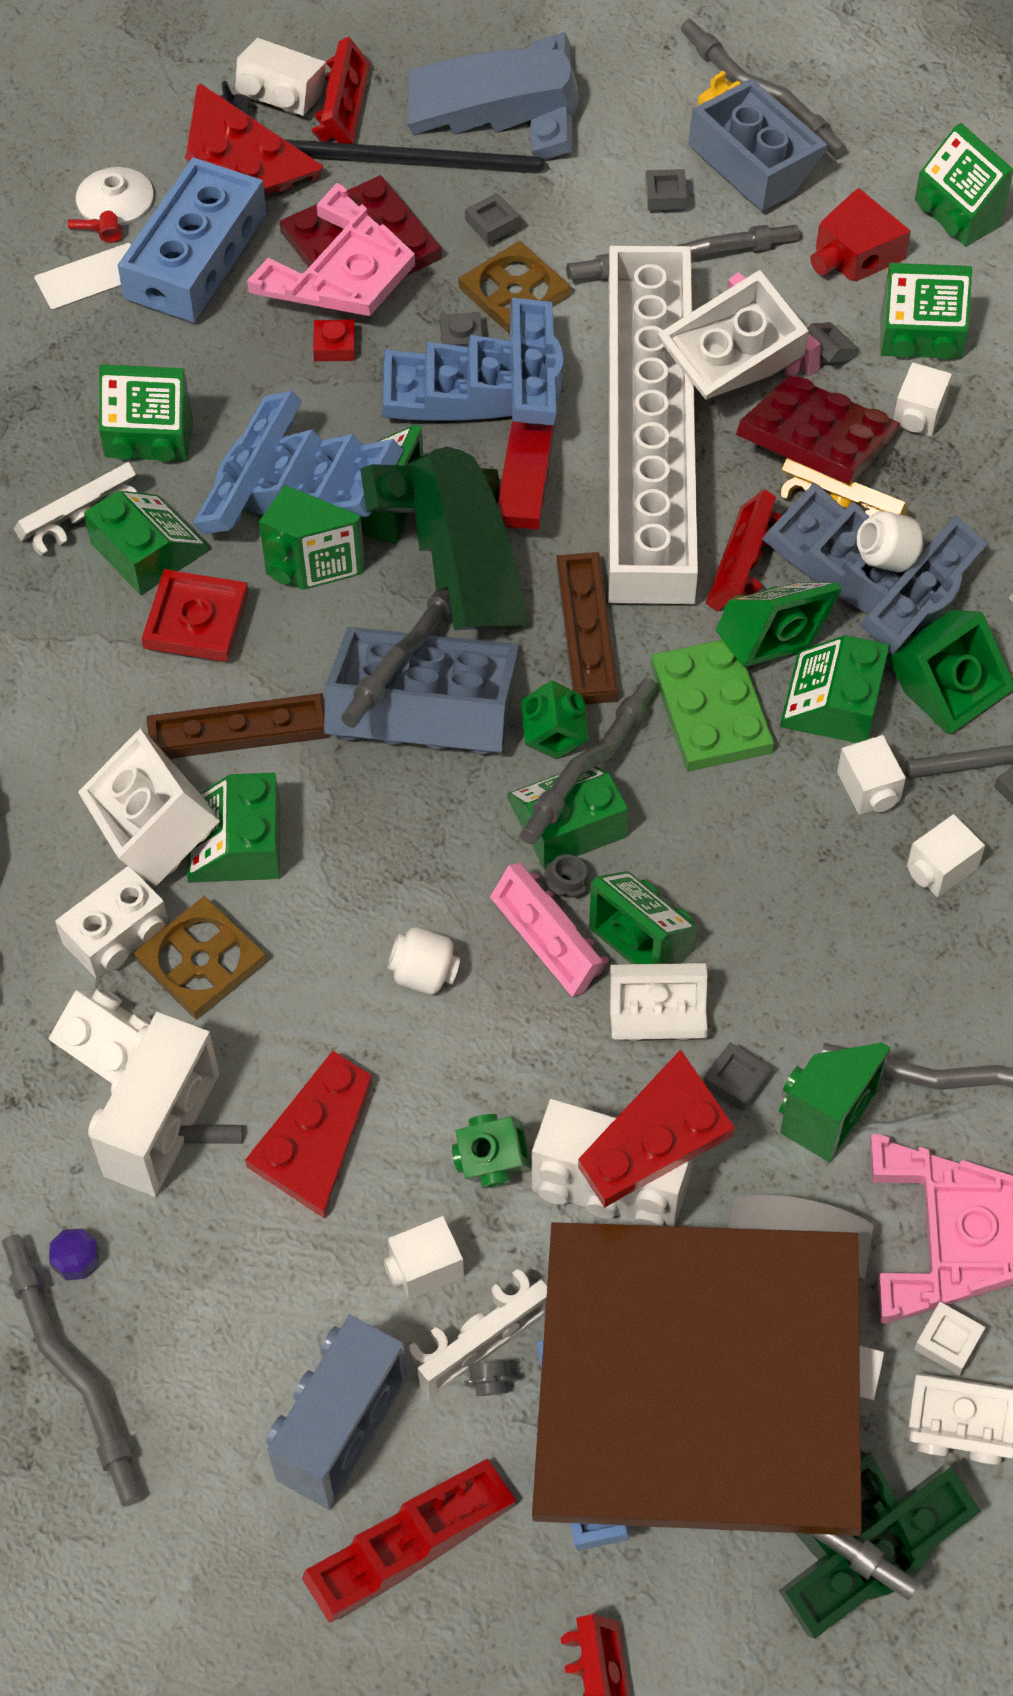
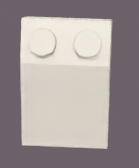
[657,270,809,400]
[78,728,220,886]

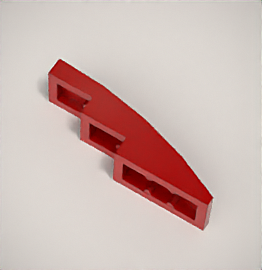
[498,421,555,530]
[302,1458,516,1623]

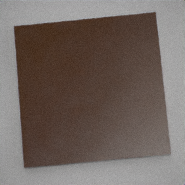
[532,1222,861,1536]

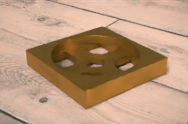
[458,240,571,334]
[133,896,267,1020]

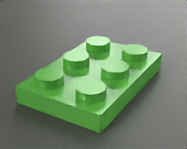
[650,640,774,772]

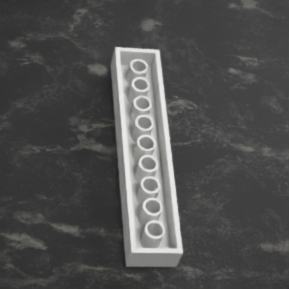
[608,246,698,604]

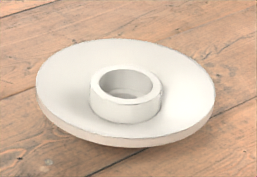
[76,167,154,226]

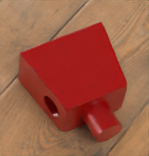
[810,188,911,282]

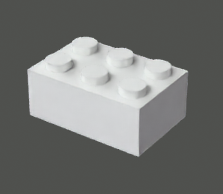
[88,1012,219,1197]
[532,1099,692,1226]

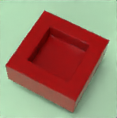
[313,319,355,362]

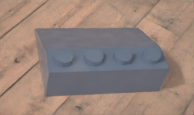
[324,627,520,754]

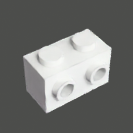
[235,38,326,116]
[55,866,169,979]

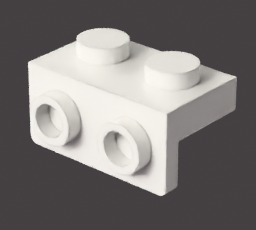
[610,963,708,1041]
[48,987,152,1083]
[906,1373,1013,1465]

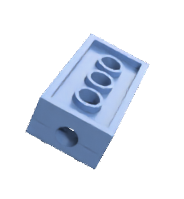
[117,157,267,323]

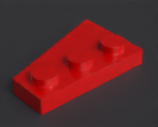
[578,1049,735,1208]
[245,1051,372,1219]

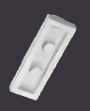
[14,462,137,556]
[409,1269,547,1398]

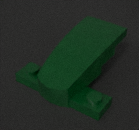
[360,447,529,630]
[778,1448,981,1639]

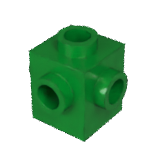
[520,680,589,759]
[452,1114,532,1188]

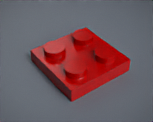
[141,569,249,662]

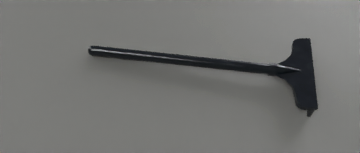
[220,81,546,172]

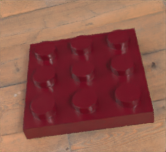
[279,175,442,276]
[736,375,900,485]

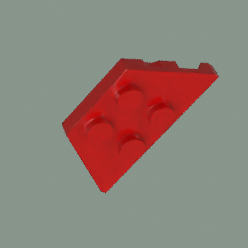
[185,83,324,197]

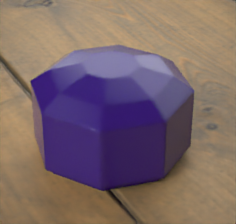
[49,1228,99,1280]

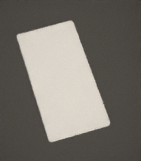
[34,243,131,309]

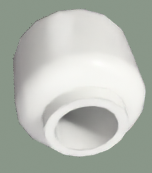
[857,511,923,572]
[387,927,460,995]

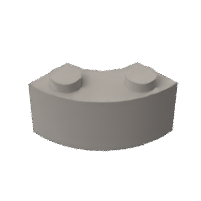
[728,1194,874,1281]

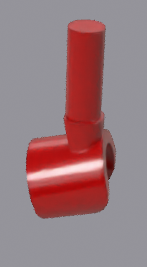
[68,210,122,243]

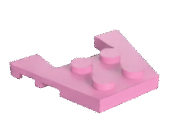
[247,183,415,316]
[869,1134,1013,1324]

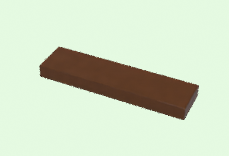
[556,552,618,705]
[146,693,329,759]

